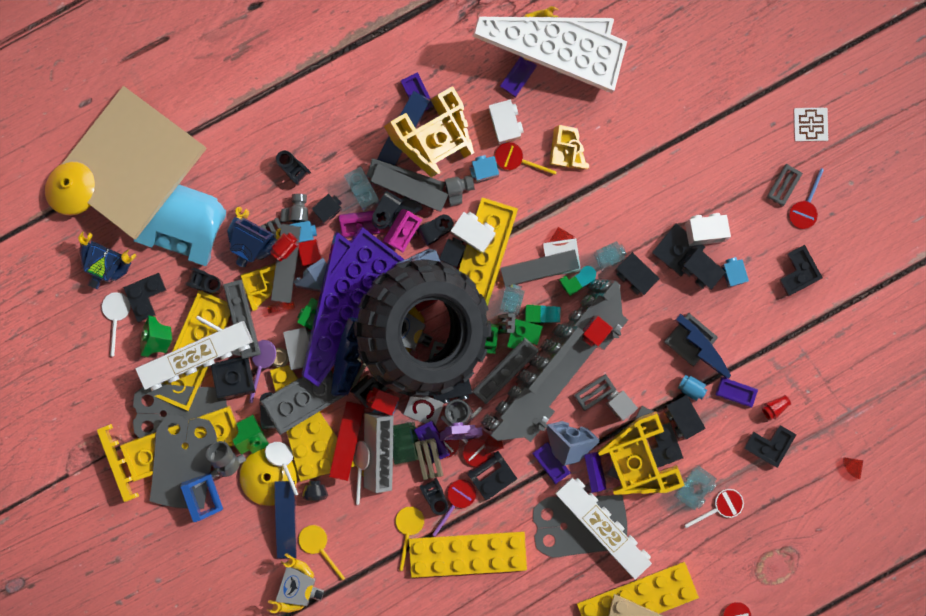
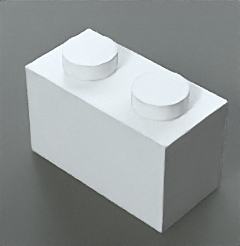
[489,99,524,145]
[451,212,496,254]
[685,213,731,246]

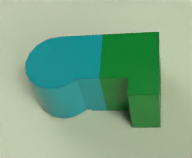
[559,266,596,297]
[525,305,561,323]

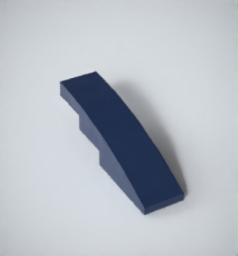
[377,91,430,166]
[674,314,731,379]
[331,318,362,396]
[275,481,297,558]

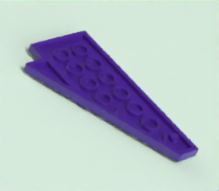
[301,227,405,387]

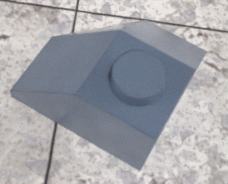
[294,258,327,292]
[546,421,599,466]

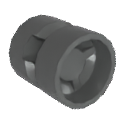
[445,399,473,425]
[206,441,240,477]

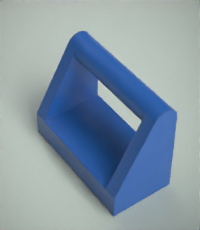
[181,473,223,523]

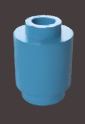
[678,375,708,401]

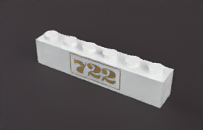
[135,321,253,391]
[555,478,652,579]

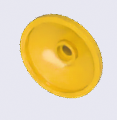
[45,162,95,215]
[240,448,297,506]

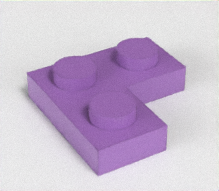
[439,422,483,441]

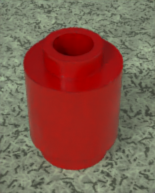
[270,233,298,262]

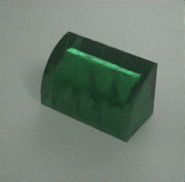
[393,421,419,465]

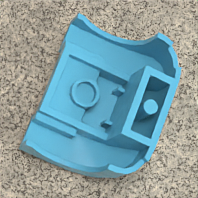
[134,185,226,266]

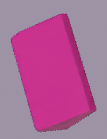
[383,209,422,253]
[339,211,380,237]

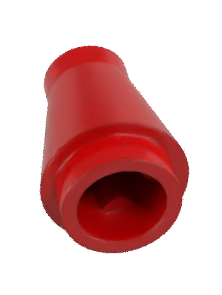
[762,395,791,421]

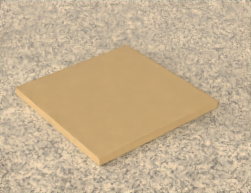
[61,86,207,240]

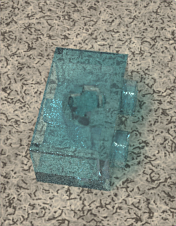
[344,166,380,211]
[594,241,626,271]
[500,284,525,316]
[674,465,717,510]

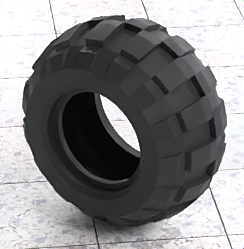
[354,259,491,398]

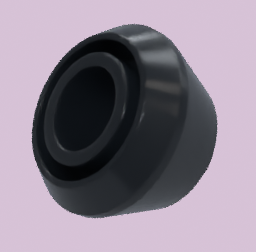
[302,481,328,501]

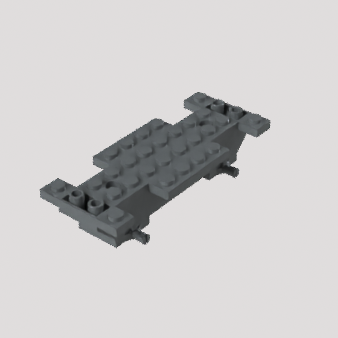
[480,278,628,442]

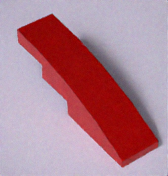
[329,401,365,481]

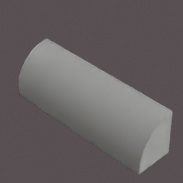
[364,412,393,493]

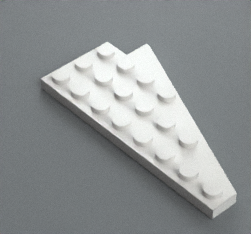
[472,17,627,93]

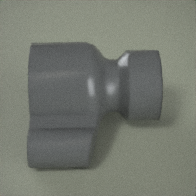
[445,175,475,206]
[280,194,308,223]

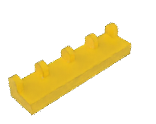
[97,424,139,502]

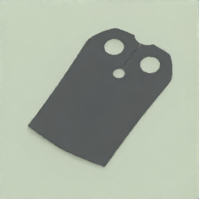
[133,384,227,438]
[150,415,217,509]
[533,495,627,557]

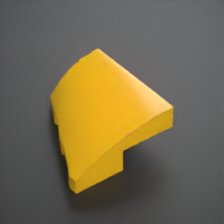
[549,125,589,170]
[241,263,276,311]

